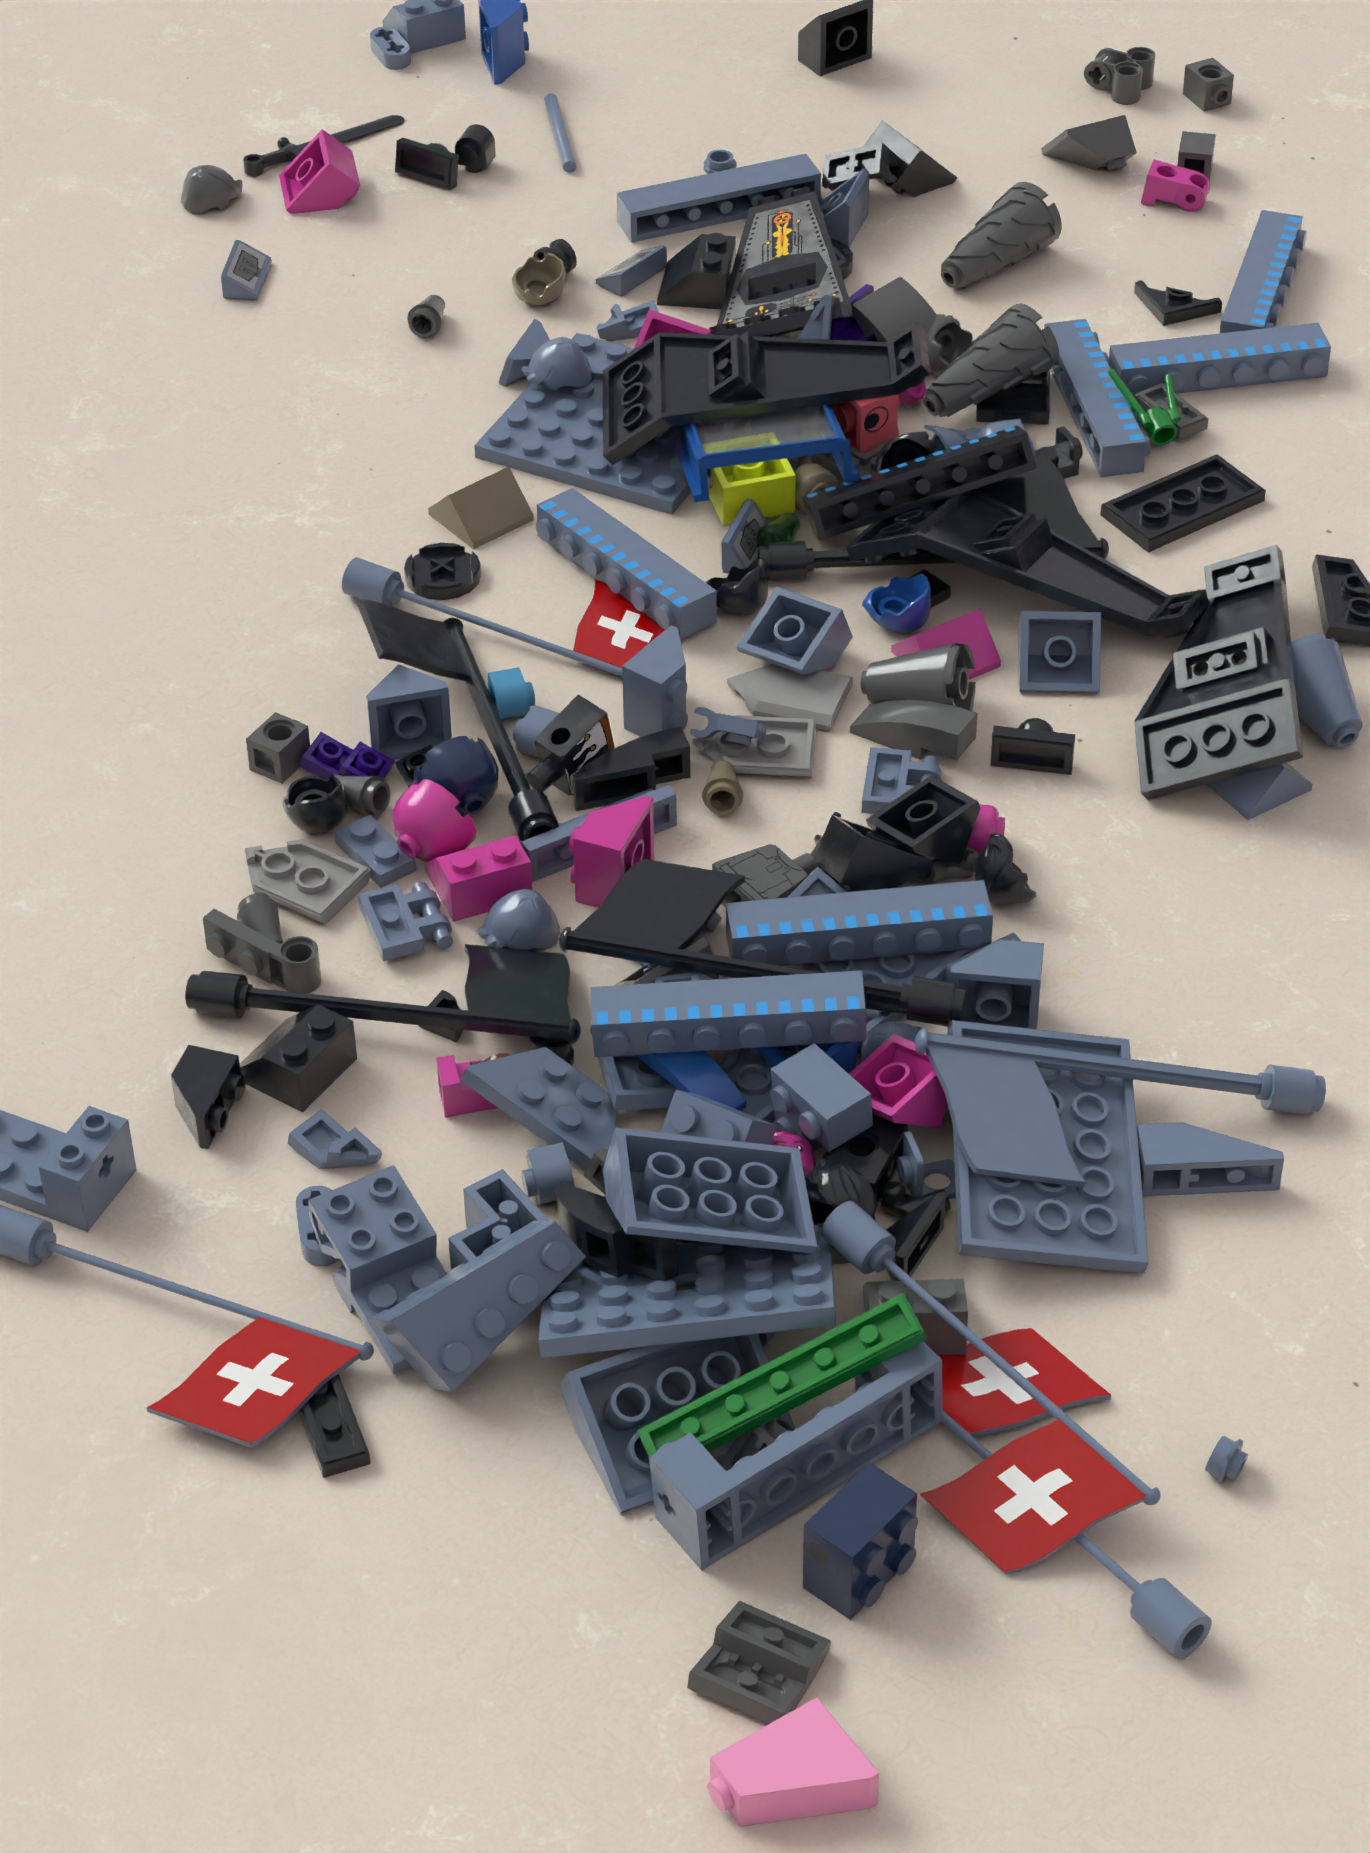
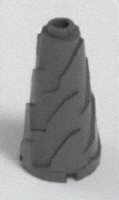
[941,182,1062,289]
[923,303,1059,417]

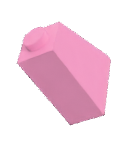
[707,1697,879,1827]

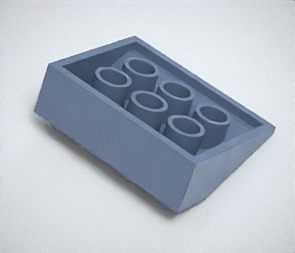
[603,1127,817,1254]
[558,1334,796,1514]

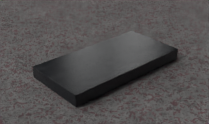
[1100,454,1266,552]

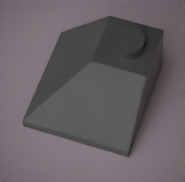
[1041,115,1137,171]

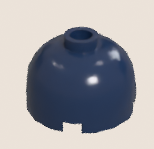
[414,736,499,816]

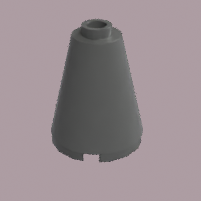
[860,643,976,711]

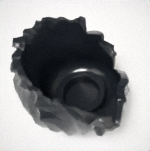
[804,1163,877,1224]

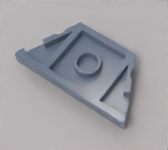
[460,1047,617,1171]

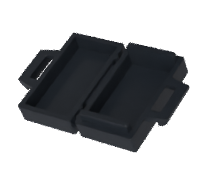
[976,370,1050,424]

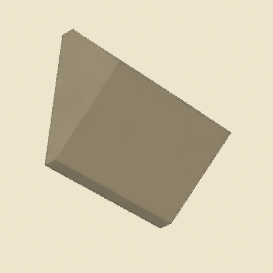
[428,467,534,549]

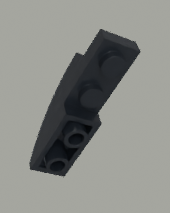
[554,1182,679,1282]

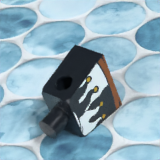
[526,694,615,795]

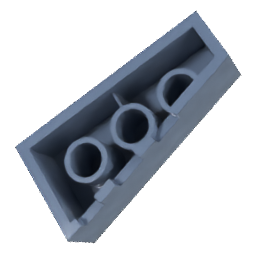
[370,1221,586,1392]

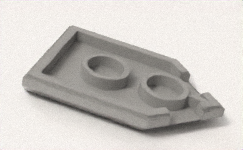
[727,664,853,731]
[692,715,817,777]
[245,839,372,924]

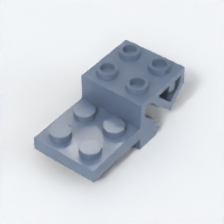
[308,1165,447,1375]

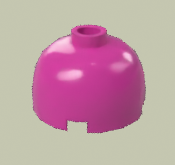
[392,779,477,861]

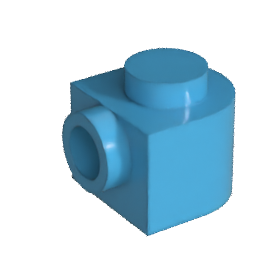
[488,667,535,720]

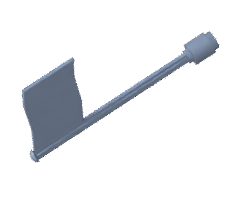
[915,1028,1326,1187]

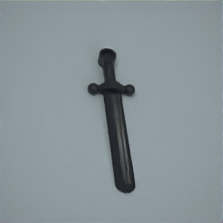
[243,115,404,176]

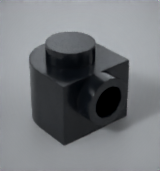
[455,124,496,173]

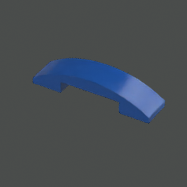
[590,1027,746,1111]

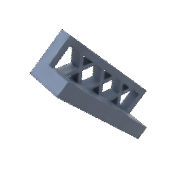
[519,785,677,882]

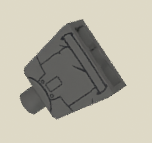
[712,844,818,908]

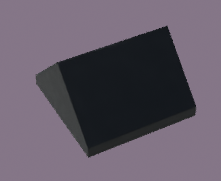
[866,775,981,864]

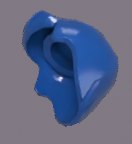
[862,574,931,633]

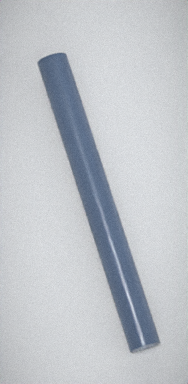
[544,94,576,172]

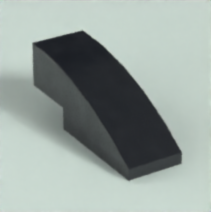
[573,726,691,811]

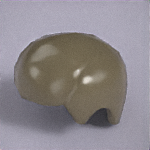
[512,253,566,305]

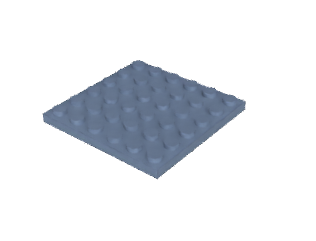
[474,333,751,514]

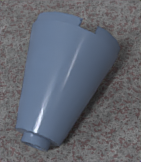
[1291,633,1363,747]

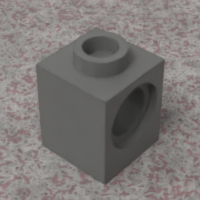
[1183,58,1234,112]
[246,712,310,784]

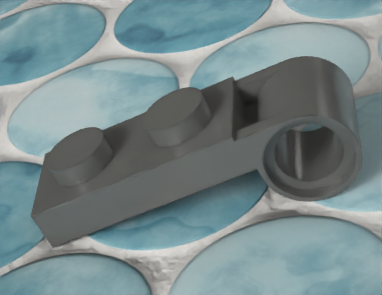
[203,909,322,994]

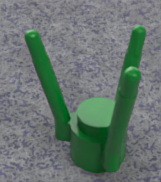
[1108,369,1182,446]

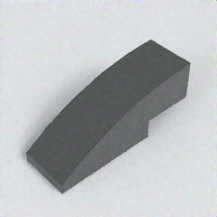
[850,699,978,761]

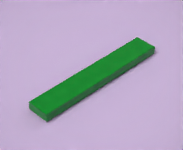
[637,1293,927,1457]

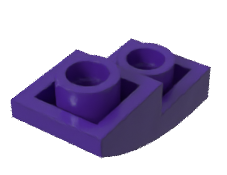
[299,732,395,781]

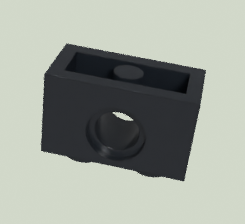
[819,1113,908,1207]

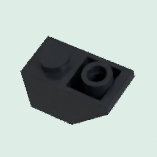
[171,1045,246,1149]

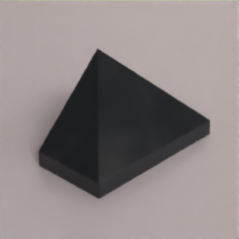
[886,1193,945,1281]

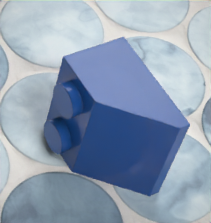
[478,0,529,85]

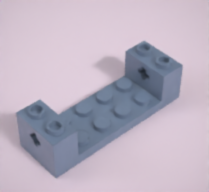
[0,1106,137,1232]
[649,1341,942,1571]

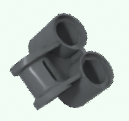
[1084,47,1155,105]

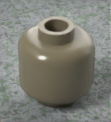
[794,464,840,516]

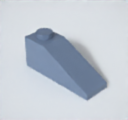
[1137,1123,1284,1196]

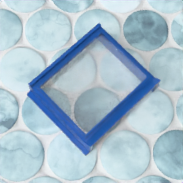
[674,404,859,502]

